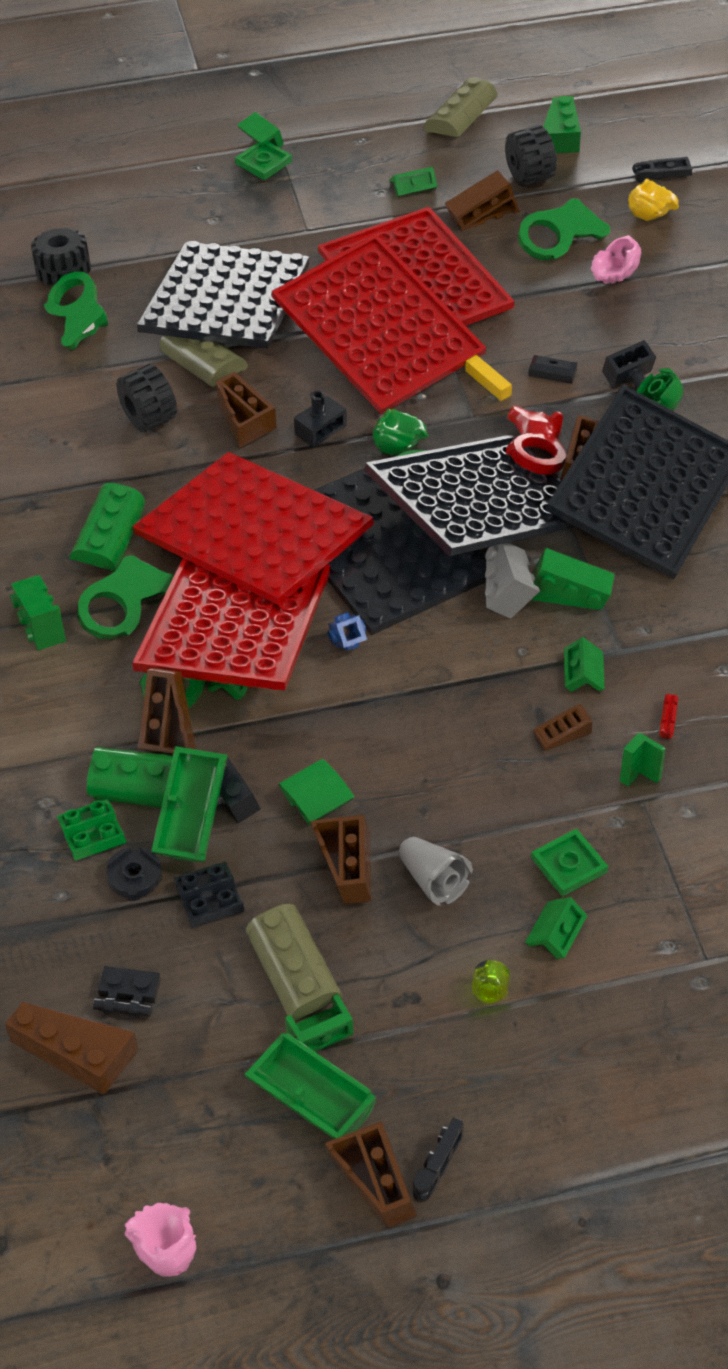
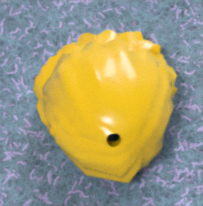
[628,178,679,221]

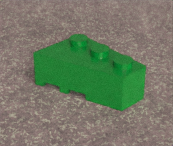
[531,548,615,610]
[9,575,66,651]

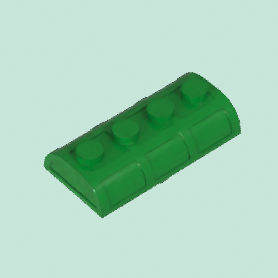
[69,483,145,572]
[87,746,173,807]
[152,746,228,863]
[245,1033,376,1139]

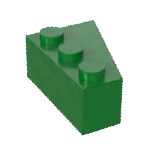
[543,96,581,153]

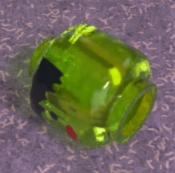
[471,960,511,1003]

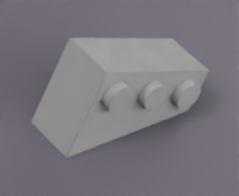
[485,543,540,619]

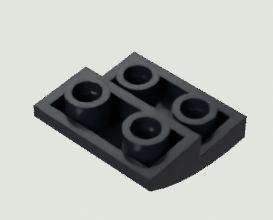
[174,861,245,928]

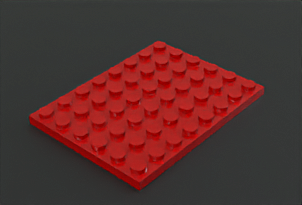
[318,207,515,326]
[271,234,486,415]
[133,452,374,605]
[132,558,330,691]

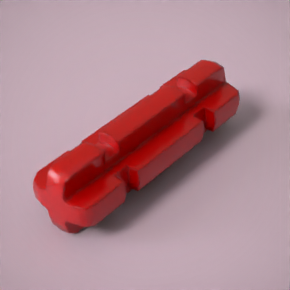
[659,693,679,739]

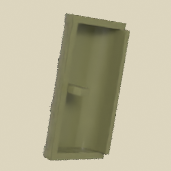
[424,77,498,137]
[160,335,248,387]
[246,904,343,1021]

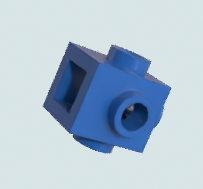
[328,612,367,651]

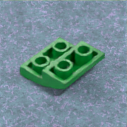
[278,758,355,826]
[57,798,127,861]

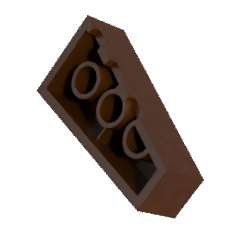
[5,1002,138,1095]

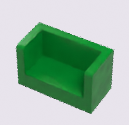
[285,994,354,1052]

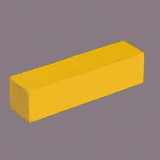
[465,355,512,401]

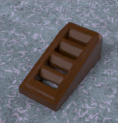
[533,704,593,751]

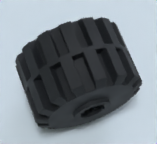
[505,125,557,186]
[31,227,91,286]
[116,363,177,432]

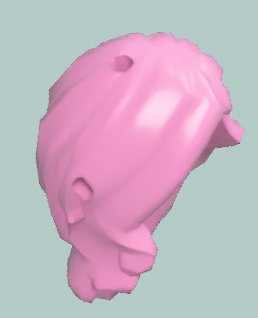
[591,235,642,284]
[125,1202,196,1277]

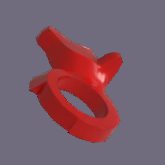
[506,405,567,474]

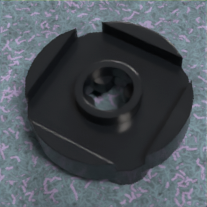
[107,847,162,901]

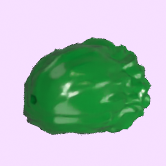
[372,408,429,456]

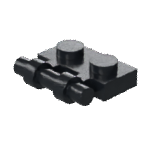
[93,966,161,1018]

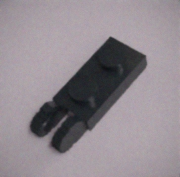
[632,157,693,182]
[413,1117,464,1202]

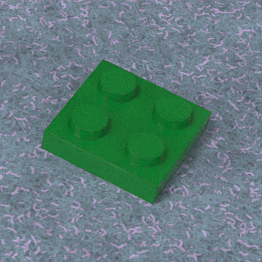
[235,142,293,180]
[531,828,608,897]

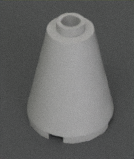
[399,837,473,905]

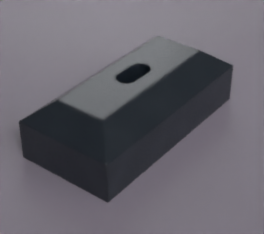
[528,355,578,384]

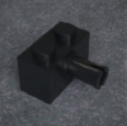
[602,340,656,390]
[294,390,347,448]
[216,758,261,824]

